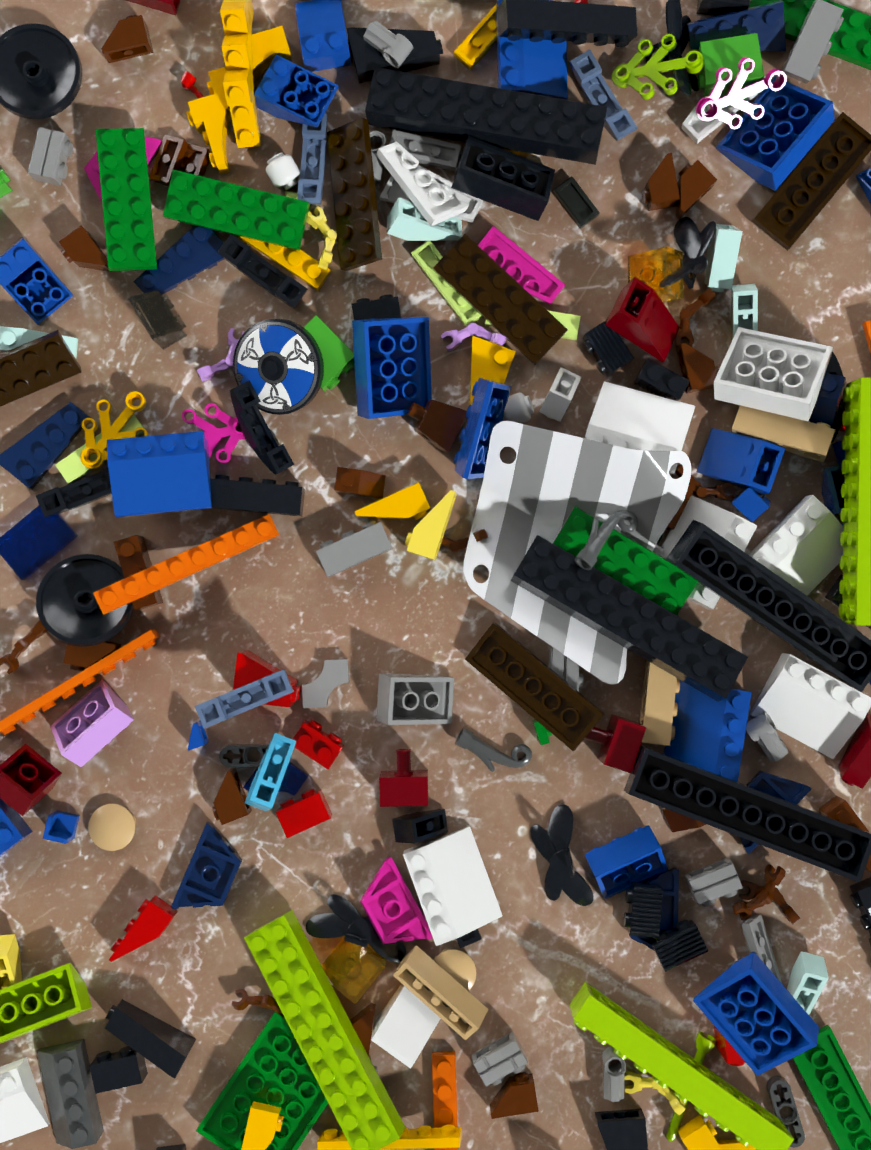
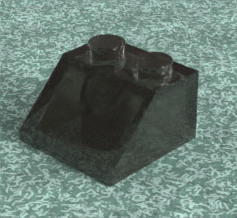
[128,290,187,350]

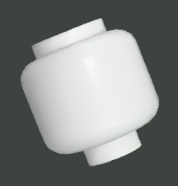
[265,152,300,190]
[502,392,534,424]

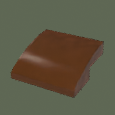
[149,135,212,187]

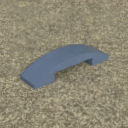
[570,50,638,141]
[297,113,327,205]
[195,669,294,729]

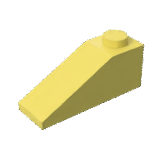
[405,490,457,561]
[0,934,22,990]

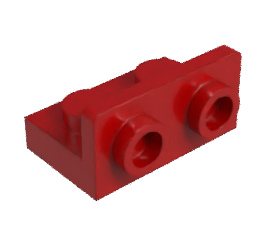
[292,719,344,770]

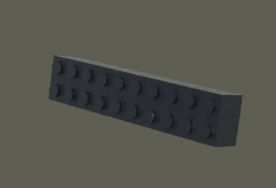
[365,67,607,165]
[666,520,871,692]
[511,535,748,702]
[624,745,871,883]

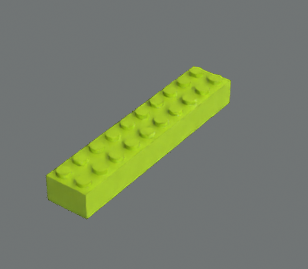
[839,378,871,626]
[244,910,405,1150]
[569,982,794,1150]

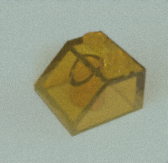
[628,246,683,303]
[321,936,386,1004]

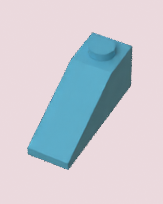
[244,733,296,811]

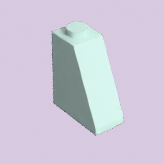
[704,224,743,292]

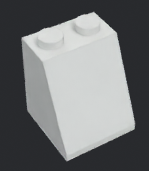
[371,983,441,1069]

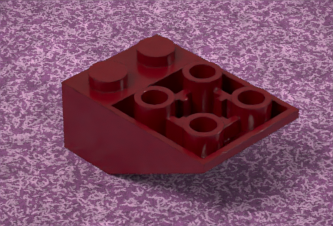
[605,277,680,363]

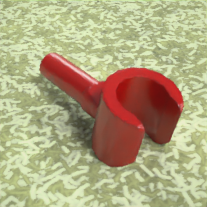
[181,71,204,99]

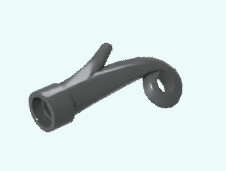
[575,510,638,570]
[455,728,532,772]

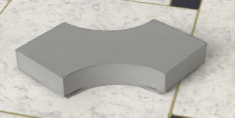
[302,659,349,708]

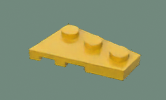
[470,335,516,405]

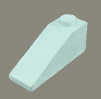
[387,198,462,241]
[731,284,758,340]
[0,326,78,358]
[787,951,829,1015]

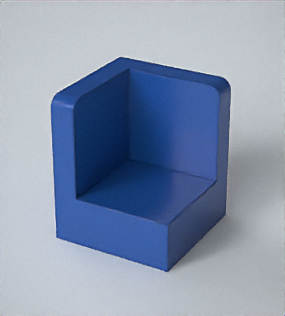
[732,487,771,522]
[43,810,80,844]

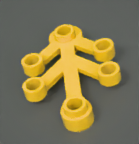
[80,391,149,469]

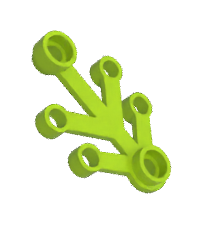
[612,34,705,100]

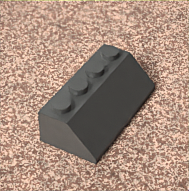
[37,1039,104,1149]

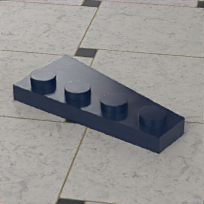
[687,1,786,51]
[133,225,224,301]
[0,402,91,490]

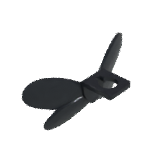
[645,0,699,96]
[659,217,716,289]
[530,804,593,906]
[306,894,406,963]

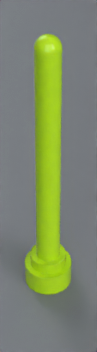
[666,1031,716,1141]

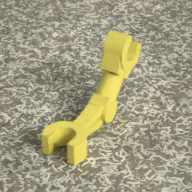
[306,206,337,270]
[624,1071,686,1115]

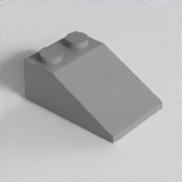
[376,674,454,725]

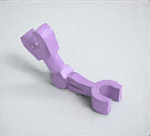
[441,323,506,351]
[197,328,245,382]

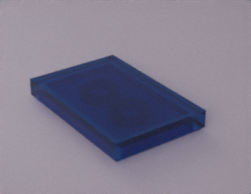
[0,505,78,580]

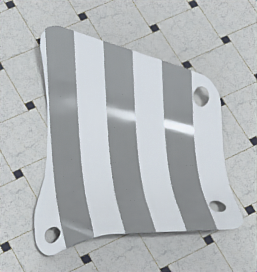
[463,420,691,685]

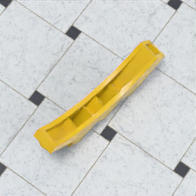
[220,0,261,148]
[186,26,292,174]

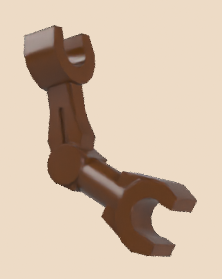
[675,288,716,348]
[675,464,734,501]
[441,529,488,552]
[0,620,47,674]
[732,864,786,921]
[739,880,800,924]
[232,989,284,1016]

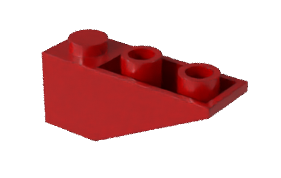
[109,895,178,962]

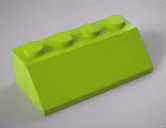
[0,963,92,1043]

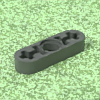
[219,744,269,767]
[767,1076,805,1148]

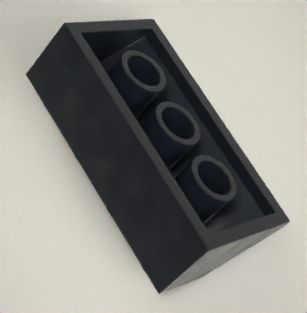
[451,135,555,221]

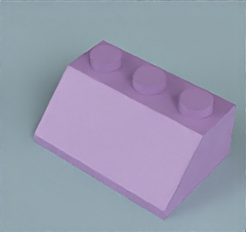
[50,680,134,767]

